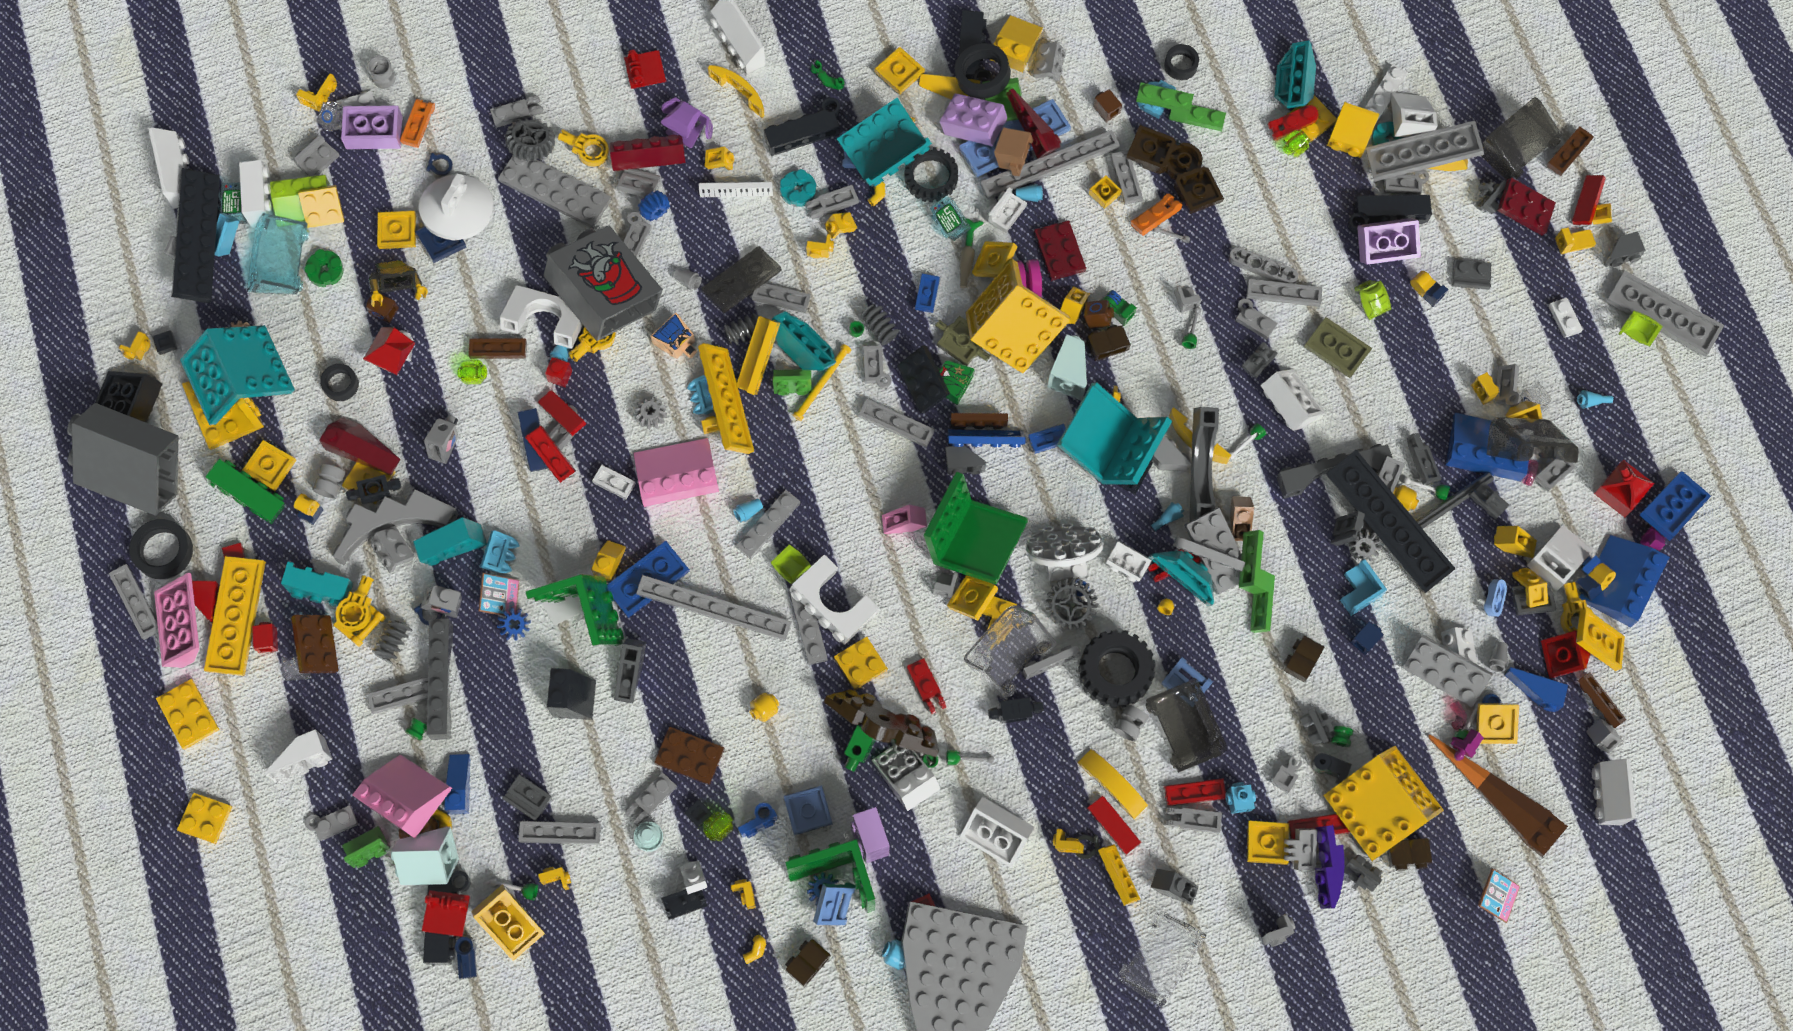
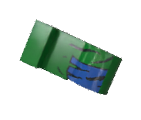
[1101,290,1137,326]

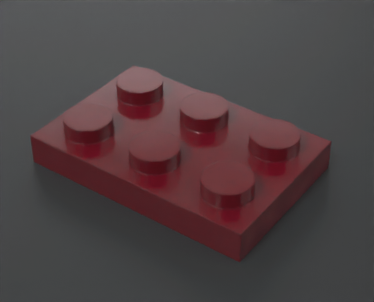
[1497,177,1556,236]
[1034,220,1087,281]

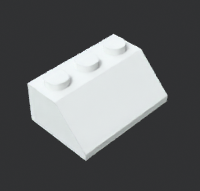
[239,160,272,229]
[1261,369,1326,431]
[1592,758,1636,825]
[960,797,1034,868]

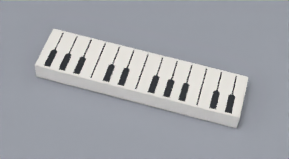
[699,182,773,197]

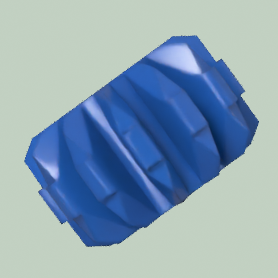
[638,190,670,222]
[497,607,531,641]
[807,873,839,906]

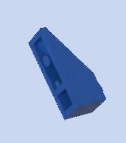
[1504,667,1568,712]
[445,754,470,815]

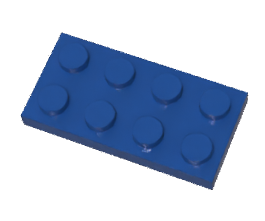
[948,429,1026,448]
[1640,471,1711,541]
[607,541,690,618]

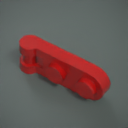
[1267,105,1319,141]

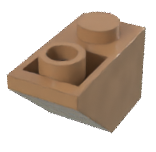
[1230,496,1254,541]

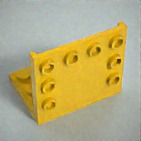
[965,258,1071,373]
[182,381,264,450]
[1323,746,1444,861]

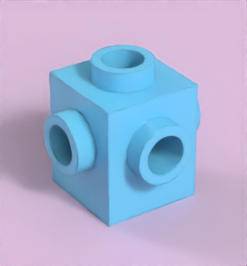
[1225,782,1256,814]

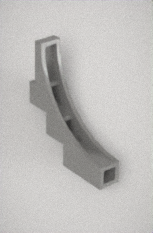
[333,490,459,565]

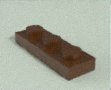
[1546,126,1594,176]
[469,338,527,359]
[951,413,1008,429]
[1577,672,1627,729]

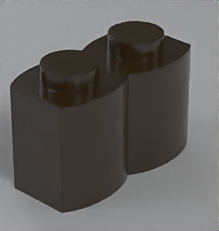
[1086,325,1131,361]
[1283,635,1325,682]
[1387,838,1432,871]
[785,939,831,988]

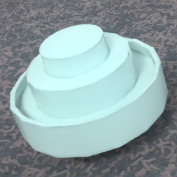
[634,822,664,852]

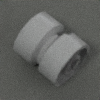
[367,55,396,89]
[312,464,345,499]
[1113,705,1149,742]

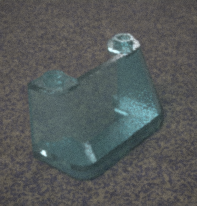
[247,213,310,295]

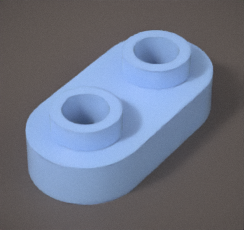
[1484,579,1507,616]

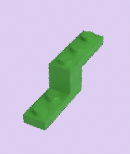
[1136,83,1226,132]
[1239,530,1275,633]

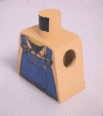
[651,313,697,359]

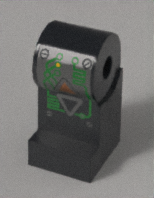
[1311,753,1352,784]

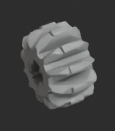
[635,397,667,430]
[1348,529,1382,561]

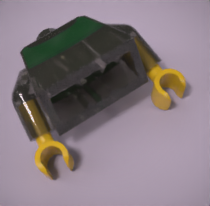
[369,260,428,307]

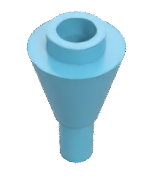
[1577,390,1613,409]
[1151,502,1184,531]

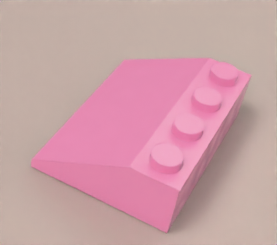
[634,438,719,507]
[154,573,199,668]
[352,755,452,838]

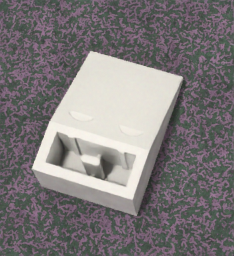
[1390,92,1437,138]
[1527,525,1593,590]
[265,729,332,783]
[872,744,940,811]

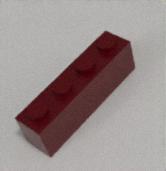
[610,134,686,171]

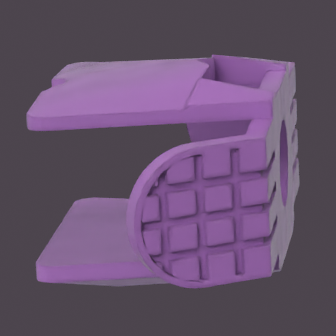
[661,97,713,148]

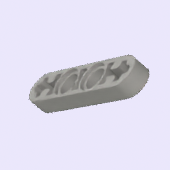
[1229,247,1298,284]
[1173,537,1245,572]

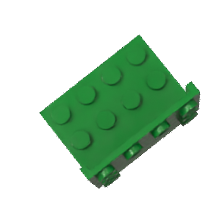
[923,472,1028,585]
[525,574,624,646]
[785,839,875,913]

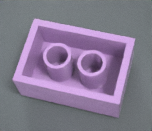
[940,93,1007,146]
[341,106,403,149]
[1358,218,1421,264]
[851,807,890,863]

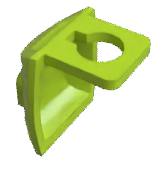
[1354,280,1391,320]
[1619,310,1663,347]
[770,545,811,584]

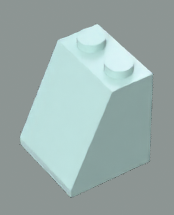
[1047,335,1087,401]
[391,827,459,885]

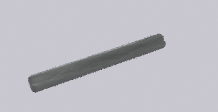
[1416,472,1494,529]

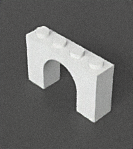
[500,285,583,349]
[789,554,880,645]

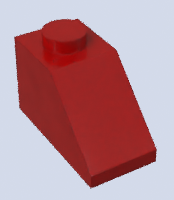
[192,581,220,624]

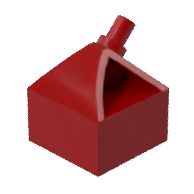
[1594,460,1654,518]

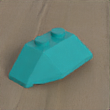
[1274,40,1316,108]
[772,311,836,370]
[1148,551,1214,606]

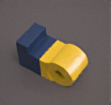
[1410,271,1449,307]
[294,493,323,525]
[1576,563,1616,601]

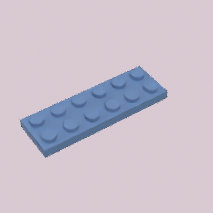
[959,99,1071,177]

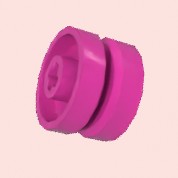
[1016,259,1042,298]

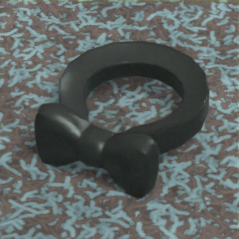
[1075,835,1100,860]

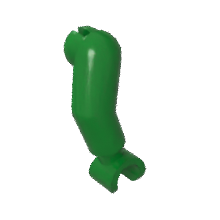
[811,60,845,90]

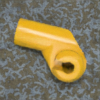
[868,182,886,207]
[431,808,452,829]
[742,935,766,964]

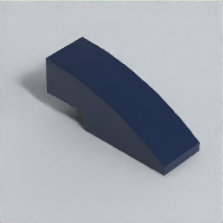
[518,408,548,472]

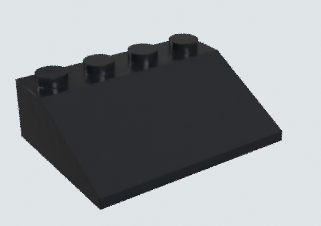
[95,371,163,423]

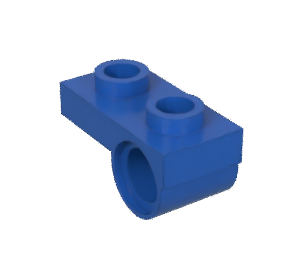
[738,803,778,838]

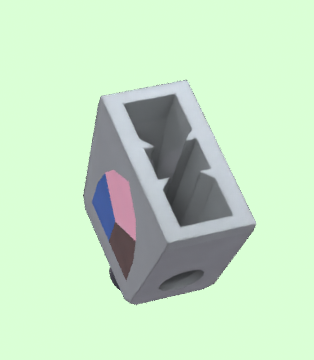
[424,415,458,464]
[420,585,462,618]

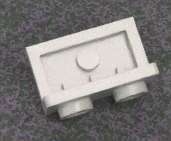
[988,187,1027,233]
[1105,541,1152,582]
[1441,627,1477,664]

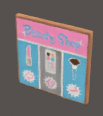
[478,573,520,616]
[1478,869,1520,923]

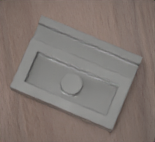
[617,169,660,197]

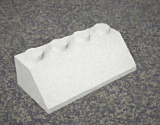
[710,0,765,74]
[148,128,189,209]

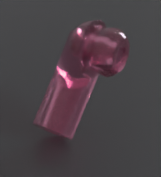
[1522,459,1539,486]
[1450,701,1467,731]

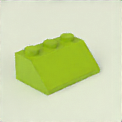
[270,175,331,225]

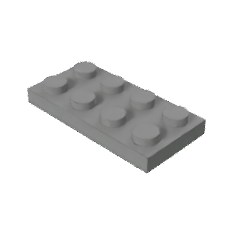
[1184,508,1242,594]
[1402,634,1493,707]

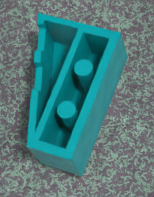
[413,517,487,566]
[281,562,353,607]

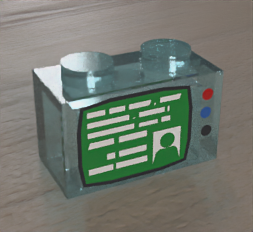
[218,182,248,224]
[930,195,972,241]

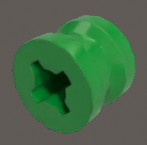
[404,718,427,741]
[1331,726,1353,747]

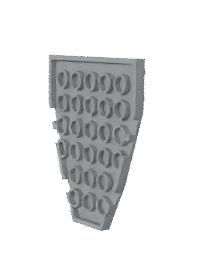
[901,902,1028,1031]

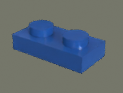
[915,274,940,313]
[1028,424,1066,454]

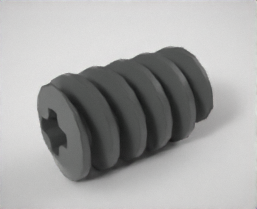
[861,304,900,346]
[724,313,759,347]
[372,620,413,664]

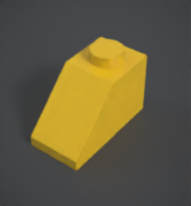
[1060,286,1090,324]
[1505,400,1543,434]
[1494,526,1537,558]
[591,541,626,582]

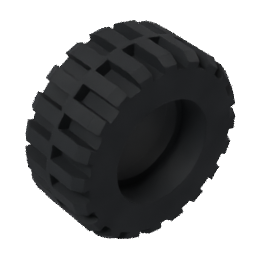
[1078,629,1156,708]

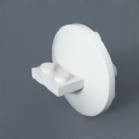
[419,173,494,240]
[1025,523,1103,582]

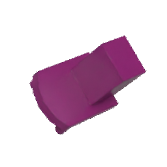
[1640,526,1666,551]
[1450,729,1484,761]

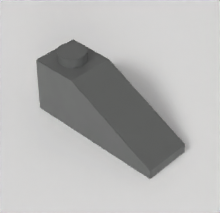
[614,638,646,704]

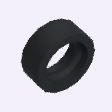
[1164,44,1200,80]
[320,364,359,401]

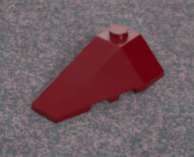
[1006,88,1061,159]
[319,417,401,475]

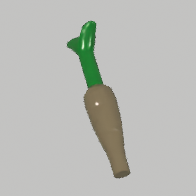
[960,217,984,289]

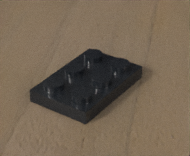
[897,345,950,414]

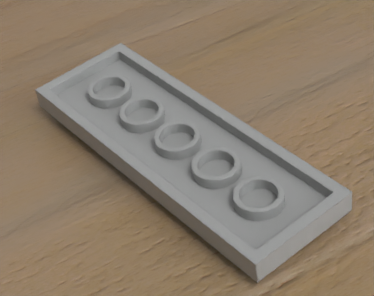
[1366,121,1484,182]
[498,156,612,228]
[1606,270,1724,357]

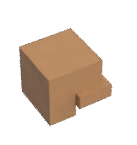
[994,128,1033,176]

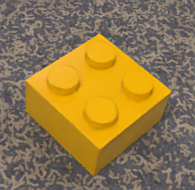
[1089,175,1122,209]
[1471,372,1499,405]

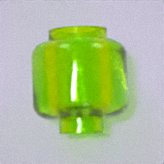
[1282,130,1310,158]
[457,360,487,385]
[703,811,733,841]

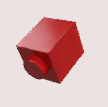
[545,357,572,388]
[252,622,278,653]

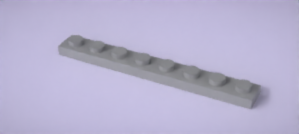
[980,130,1120,200]
[636,575,792,641]

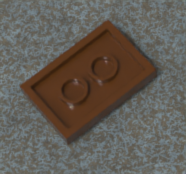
[291,615,339,673]
[654,727,725,786]

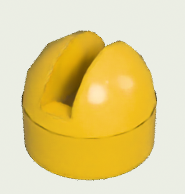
[1157,598,1174,615]

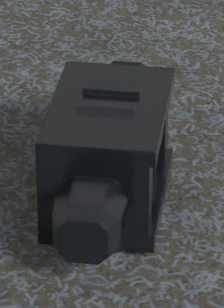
[346,475,401,504]
[988,697,1044,724]

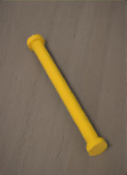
[792,344,852,421]

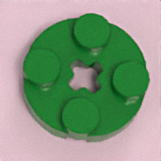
[305,249,344,287]

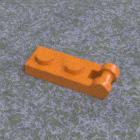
[400,99,435,148]
[1131,193,1182,236]

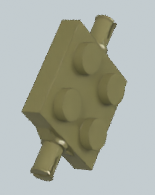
[935,316,991,366]

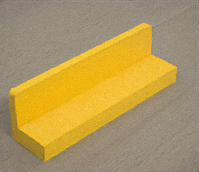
[737,316,780,395]

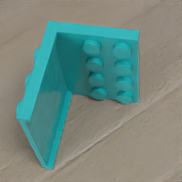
[837,98,932,187]
[180,325,295,425]
[1057,382,1172,484]

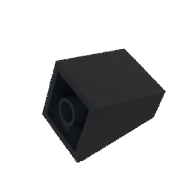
[547,668,596,720]

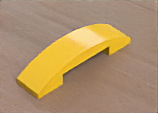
[708,65,765,118]
[1169,407,1232,464]
[1077,749,1148,819]

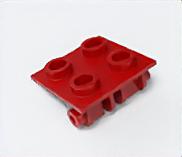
[624,50,666,89]
[422,890,470,937]

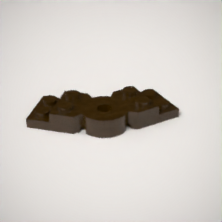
[1126,125,1224,214]
[824,689,939,757]

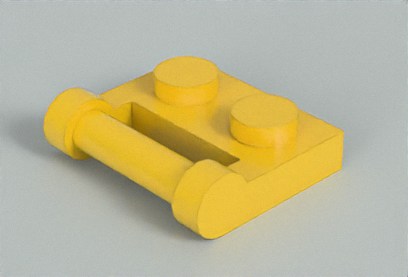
[333,598,386,647]

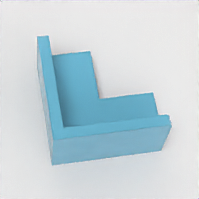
[215,213,240,257]
[1340,559,1387,616]

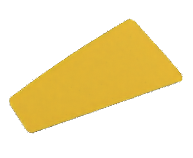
[919,74,980,100]

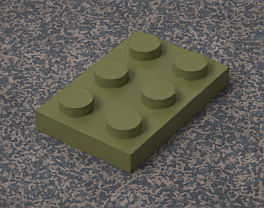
[1304,317,1372,378]

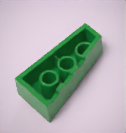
[205,459,285,524]

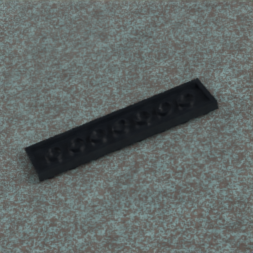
[171,168,220,303]
[1326,450,1456,593]

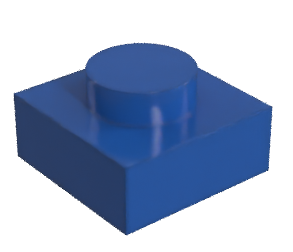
[1581,555,1601,575]

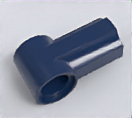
[455,937,477,979]

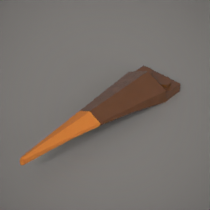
[1428,735,1568,857]

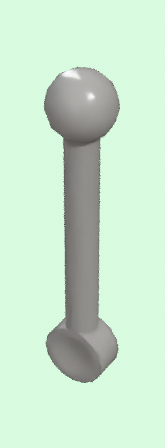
[1153,226,1190,243]

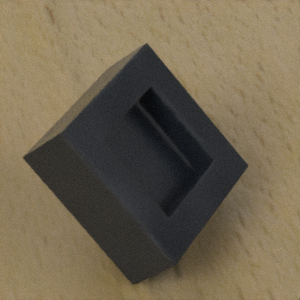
[152,330,178,355]
[684,800,713,828]

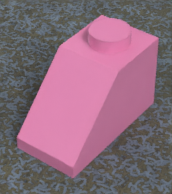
[882,504,927,534]

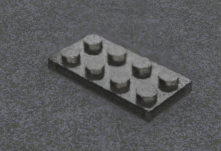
[701,246,782,314]

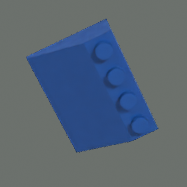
[1446,413,1530,482]
[1579,535,1670,628]

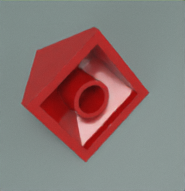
[363,327,415,375]
[1541,630,1591,678]

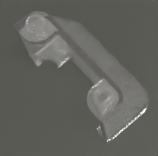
[964,605,1057,701]
[1118,911,1207,1008]

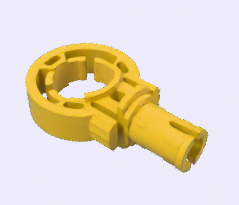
[558,129,609,167]
[568,327,616,362]
[336,575,374,631]
[1560,582,1593,633]

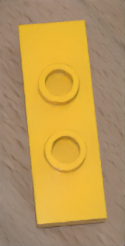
[1098,844,1140,906]

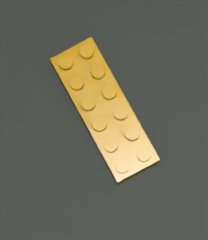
[698,343,754,454]
[204,556,266,676]

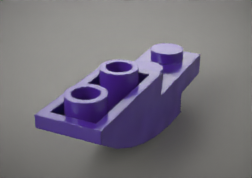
[1315,825,1344,909]

